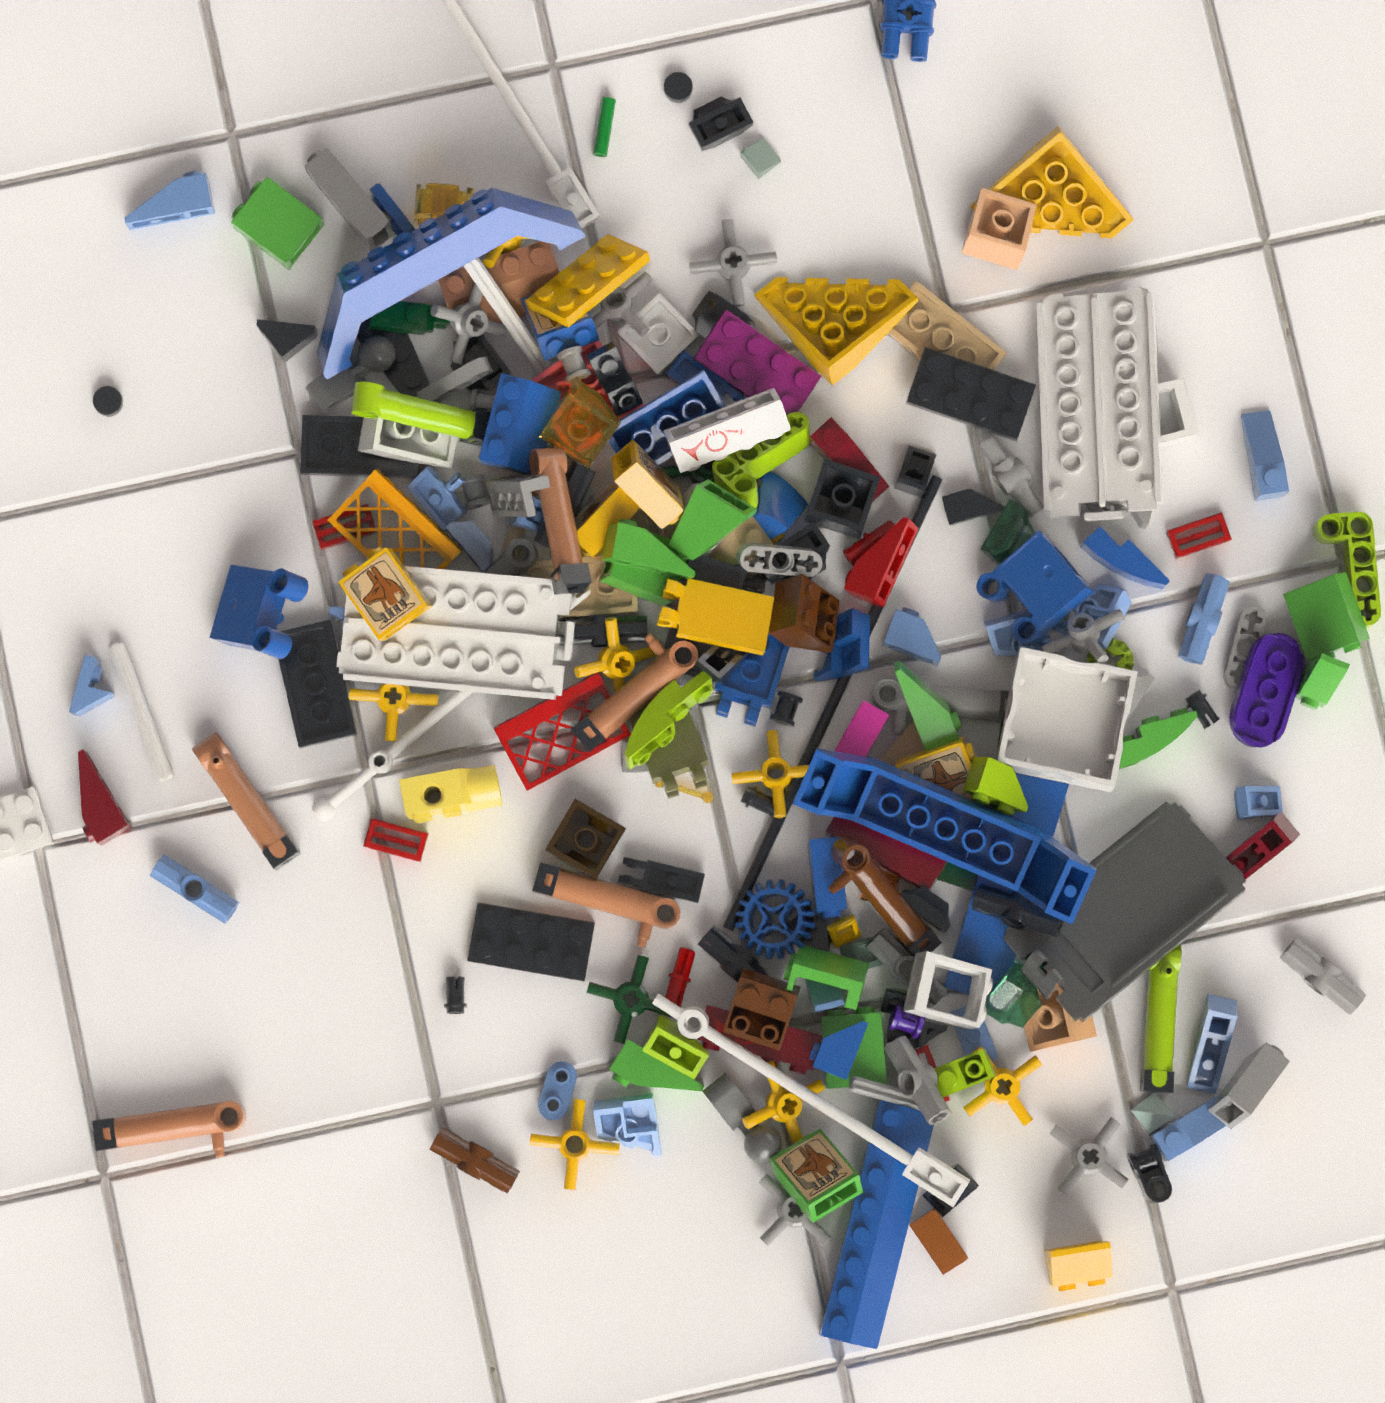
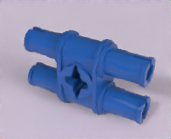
[880,0,937,62]

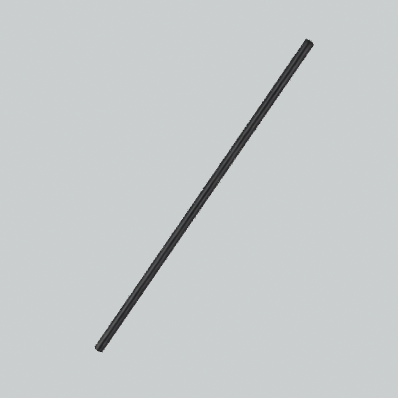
[723,475,943,932]

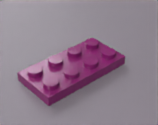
[692,310,822,415]

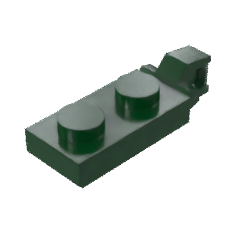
[367,301,450,335]

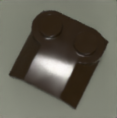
[545,798,626,880]

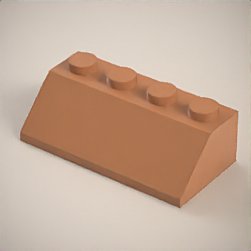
[438,241,559,336]

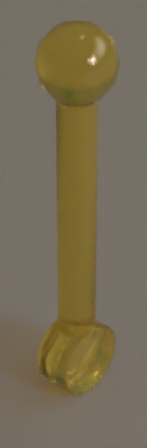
[654,781,714,803]

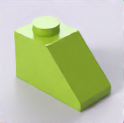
[642,1014,709,1079]

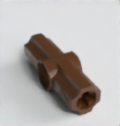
[429,1127,520,1194]

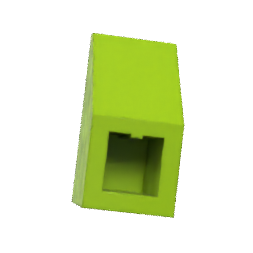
[963,757,1028,816]
[934,1048,996,1098]

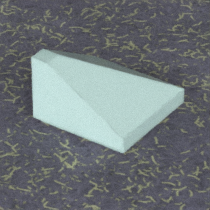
[1130,1092,1175,1134]

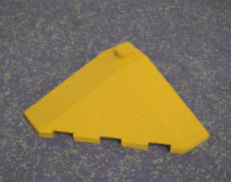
[970,126,1134,239]
[754,277,919,385]

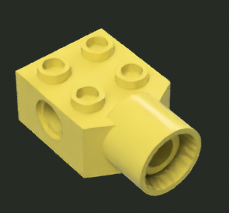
[399,764,503,823]

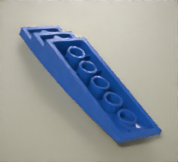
[943,773,1069,1005]

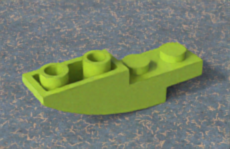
[625,671,713,770]

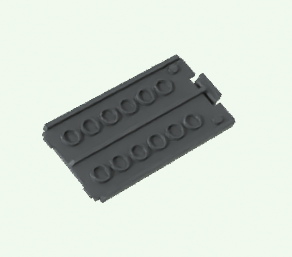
[1003,801,1246,1023]

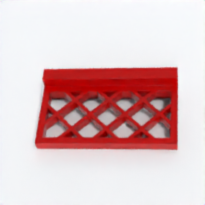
[493,673,631,791]

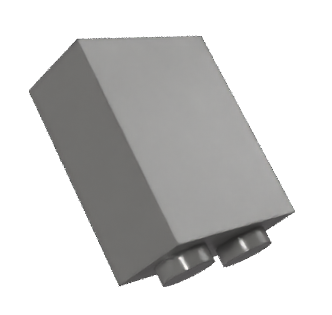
[1208,1042,1290,1129]

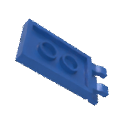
[714,631,790,727]

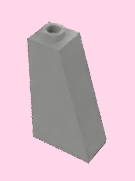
[304,148,394,251]

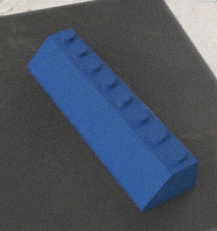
[819,1100,934,1349]

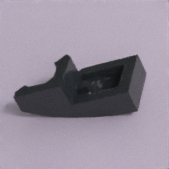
[942,489,1006,526]
[789,907,832,952]
[884,1014,948,1050]

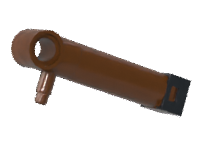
[828,836,942,957]

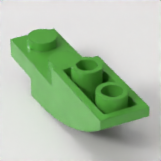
[1119,708,1197,770]

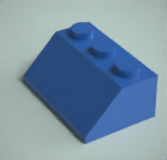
[479,373,561,475]

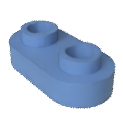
[538,1062,577,1120]

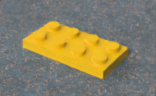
[526,234,650,328]

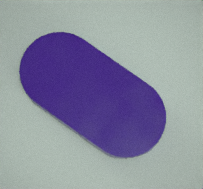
[1229,633,1305,748]

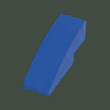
[1080,526,1170,589]

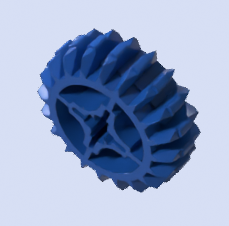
[735,879,816,960]

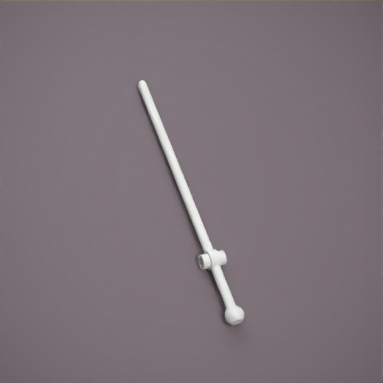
[312,589,591,821]

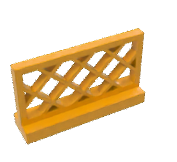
[328,468,463,569]

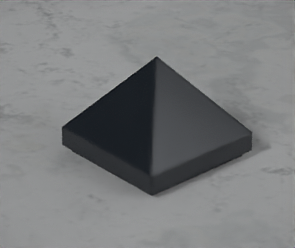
[880,988,907,1014]

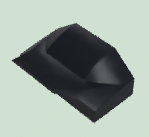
[688,96,754,151]
[692,291,756,339]
[450,334,511,391]
[765,522,830,579]
[901,886,951,934]

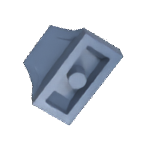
[446,520,494,573]

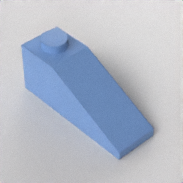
[124,171,215,230]
[1241,410,1289,501]
[1187,994,1238,1094]
[1149,1094,1226,1161]

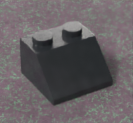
[804,459,881,540]

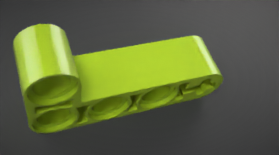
[712,412,810,508]
[1313,512,1381,629]

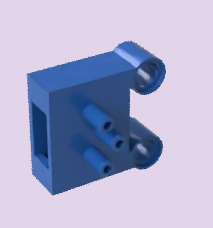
[976,530,1094,647]
[209,565,309,659]

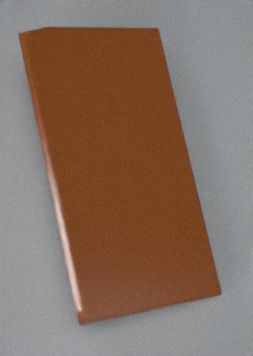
[909,1208,969,1275]

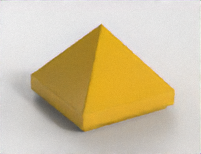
[827,915,862,948]

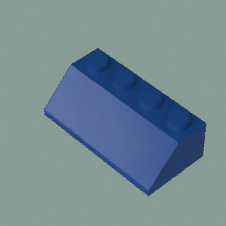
[602,370,726,465]

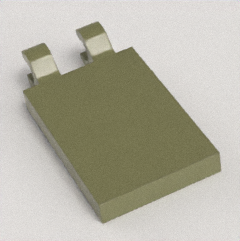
[628,684,709,799]

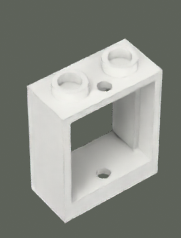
[1158,378,1198,447]
[903,951,993,1029]

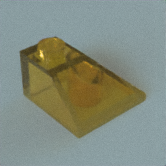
[539,378,621,468]

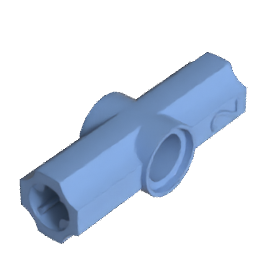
[1177,573,1230,665]
[150,854,240,924]

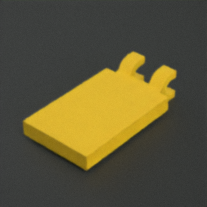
[657,578,774,656]

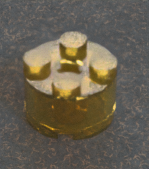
[414,183,475,225]

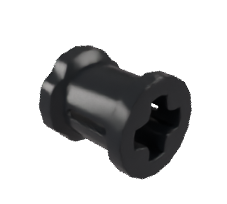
[769,691,803,727]

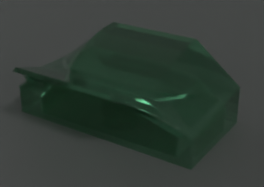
[980,499,1036,564]
[984,960,1042,1028]

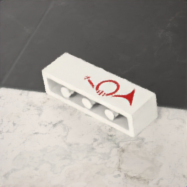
[664,388,791,473]

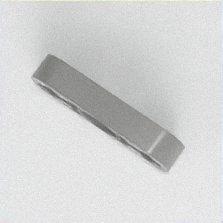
[417,357,493,403]
[736,543,822,577]
[1223,606,1267,690]

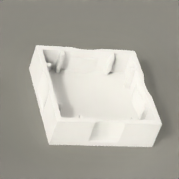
[996,647,1138,793]

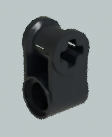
[1127,1143,1172,1204]

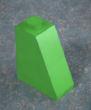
[668,479,757,560]

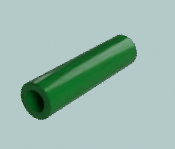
[593,97,616,157]

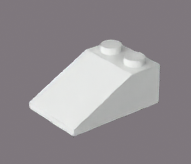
[358,418,457,469]

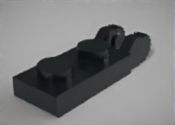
[618,857,705,903]

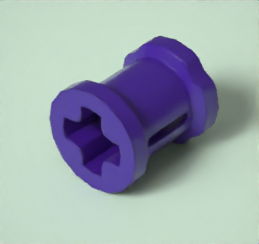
[888,1004,925,1039]

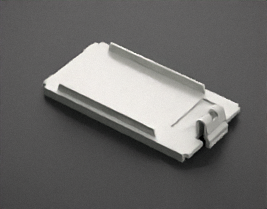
[1036,287,1163,521]
[336,561,575,700]

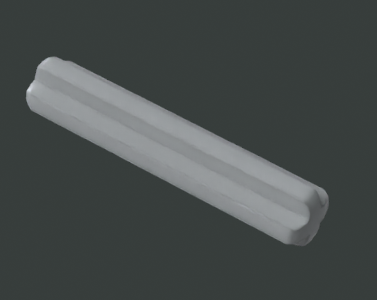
[848,1076,920,1111]

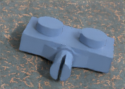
[407,467,468,531]

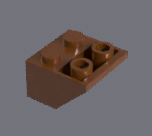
[768,574,840,653]
[723,968,801,1051]

